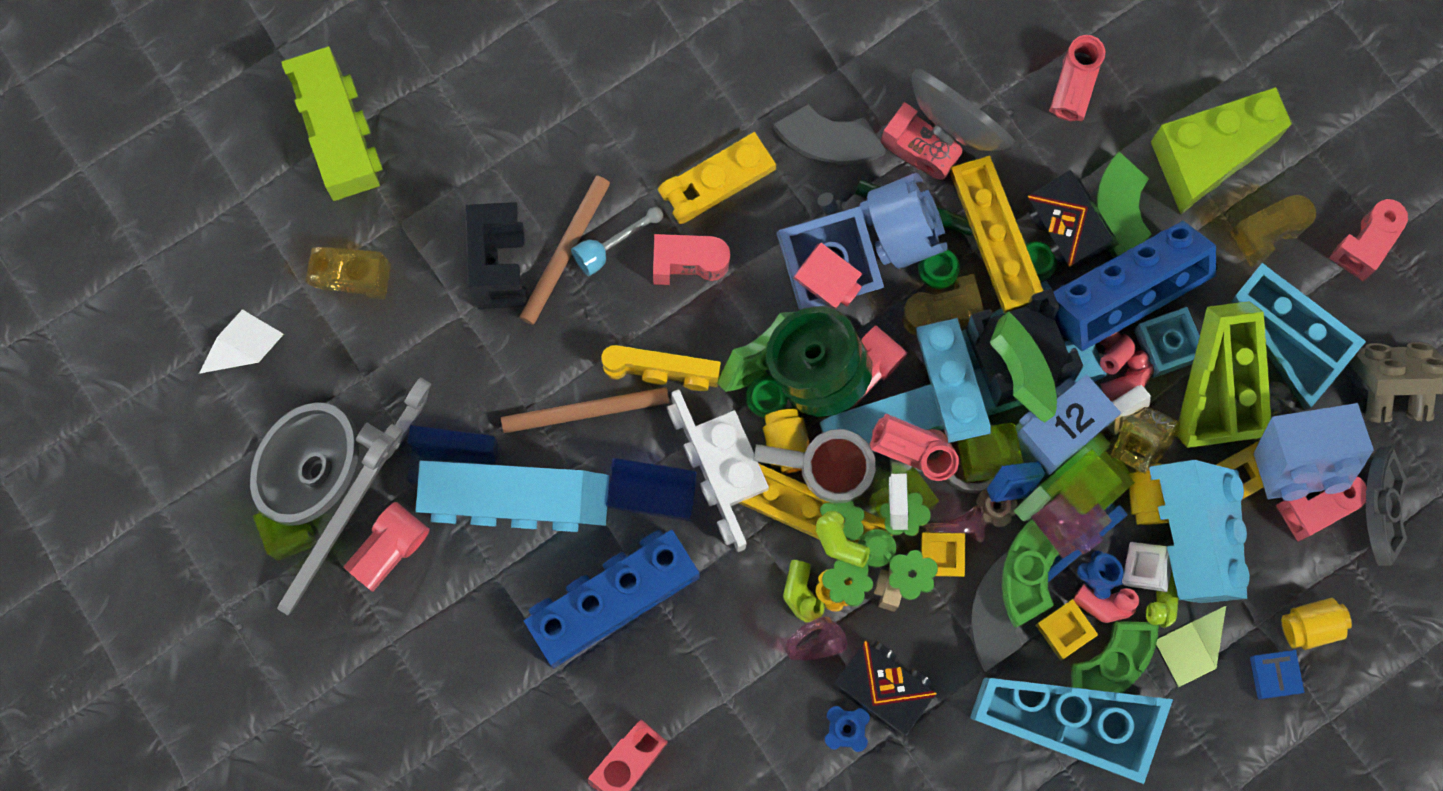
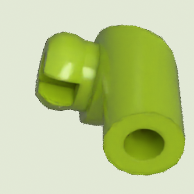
[816,511,870,568]
[783,560,825,623]
[1146,571,1179,628]

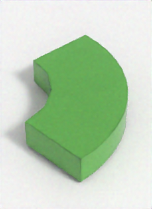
[1095,152,1152,258]
[990,311,1057,423]
[717,312,795,392]
[1014,433,1111,522]
[1002,510,1067,629]
[1071,621,1159,693]

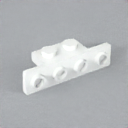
[667,389,769,552]

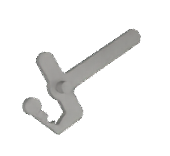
[277,377,432,615]

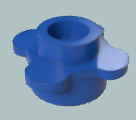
[1077,551,1124,600]
[825,706,870,752]

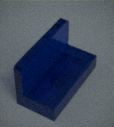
[407,425,499,484]
[606,458,697,521]

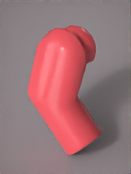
[1098,331,1135,375]
[1100,350,1154,402]
[1073,584,1140,623]

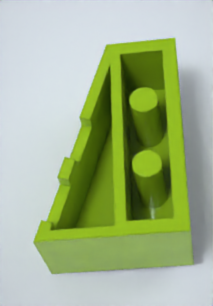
[281,46,383,201]
[1151,87,1292,214]
[1175,301,1271,448]

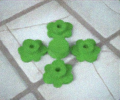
[820,493,938,607]

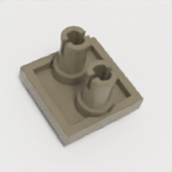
[1348,342,1443,423]

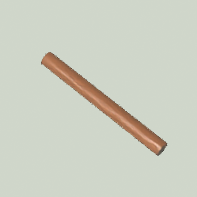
[519,176,610,325]
[501,387,669,433]

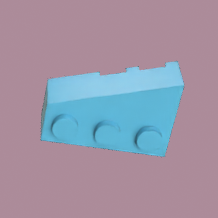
[1231,263,1366,410]
[1149,460,1249,603]

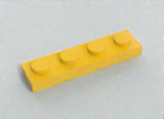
[950,156,1043,313]
[739,463,892,543]

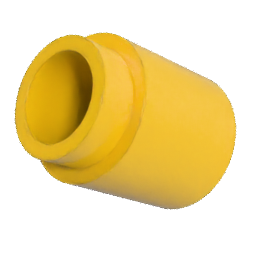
[763,409,810,474]
[1128,463,1169,525]
[1281,598,1352,650]

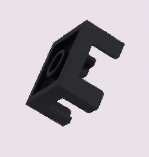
[466,202,527,309]
[966,288,1083,407]

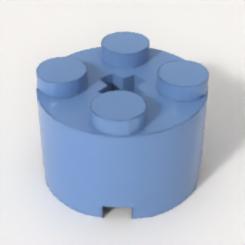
[860,173,947,269]

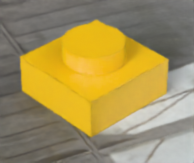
[921,532,965,577]
[1036,599,1098,661]

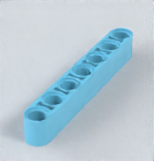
[820,340,1107,464]

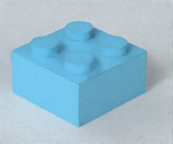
[1134,307,1200,378]

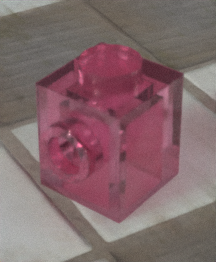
[1031,480,1112,558]

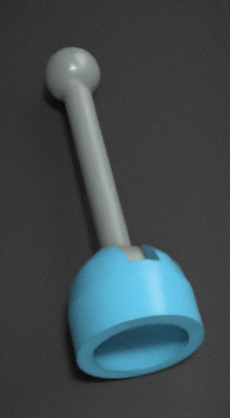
[571,207,663,276]

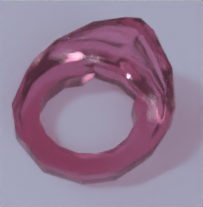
[923,505,986,542]
[785,616,847,661]

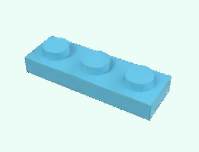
[916,318,990,443]

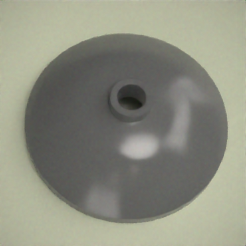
[911,68,1016,151]
[250,402,359,525]

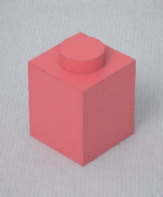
[793,243,862,309]

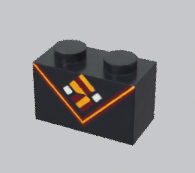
[1028,170,1119,270]
[832,641,937,738]

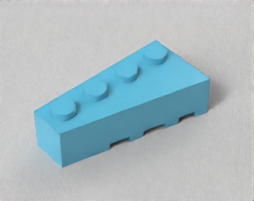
[416,461,610,532]
[970,677,1173,784]

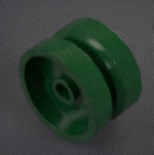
[766,306,872,417]

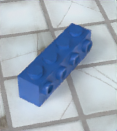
[1053,221,1216,352]
[523,529,700,669]

